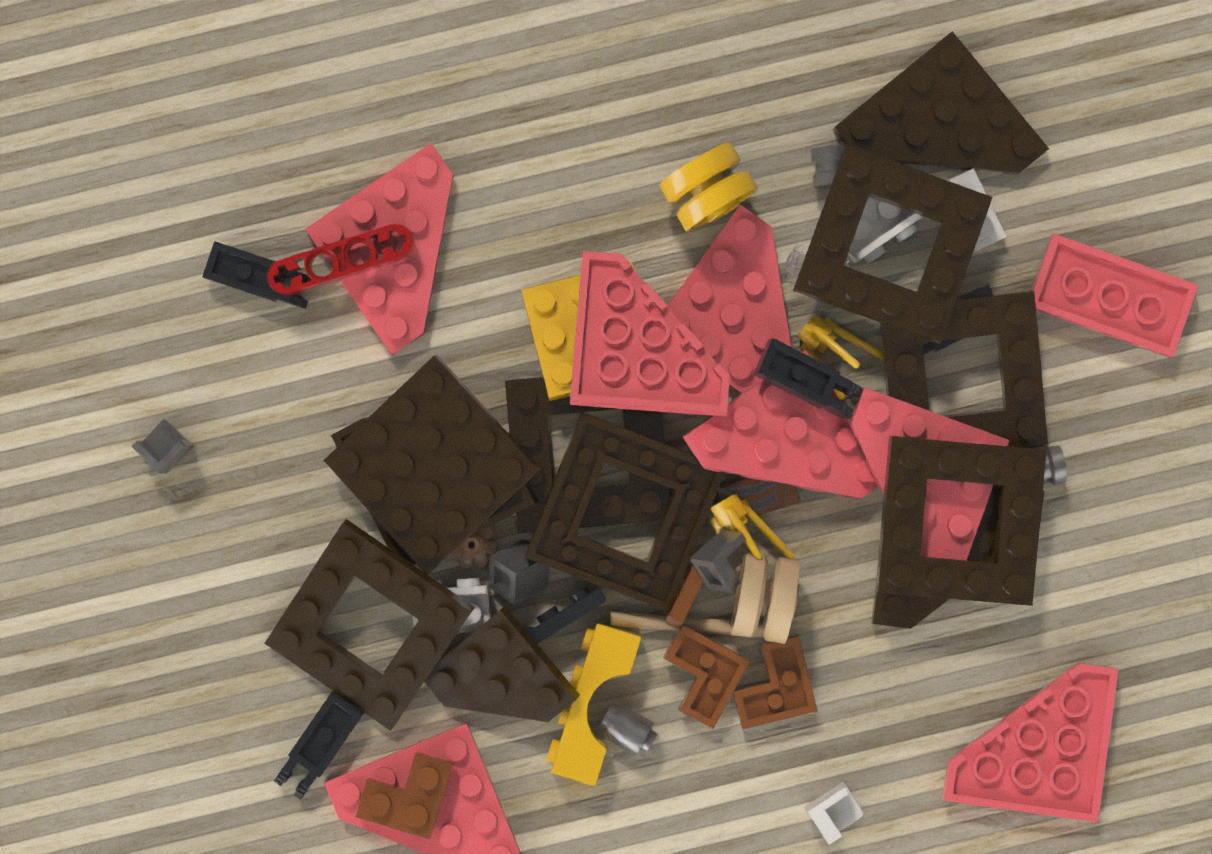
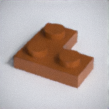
[663,624,750,729]
[733,635,817,729]
[355,752,453,839]

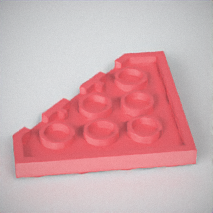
[305,143,454,356]
[668,204,791,394]
[570,251,730,417]
[682,349,878,499]
[849,387,1009,560]
[942,662,1119,823]
[324,722,522,854]

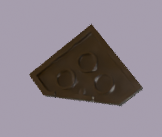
[424,606,580,722]

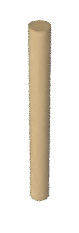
[610,611,763,638]

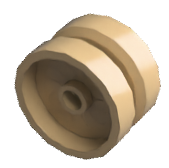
[730,551,800,644]

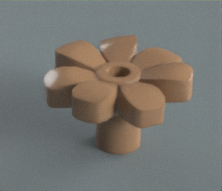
[450,527,498,569]

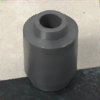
[598,703,658,756]

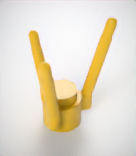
[797,314,884,400]
[709,493,795,576]

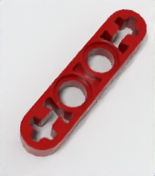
[267,224,414,295]

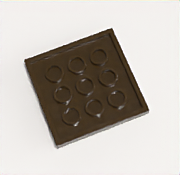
[323,355,541,575]

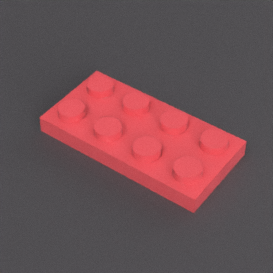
[1031,233,1199,358]

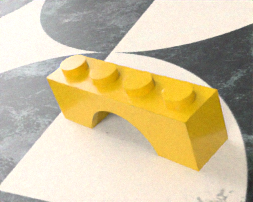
[546,622,641,786]

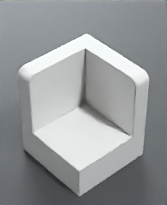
[805,782,863,844]

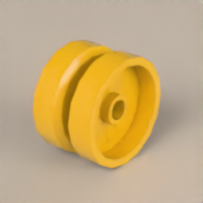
[659,142,758,232]

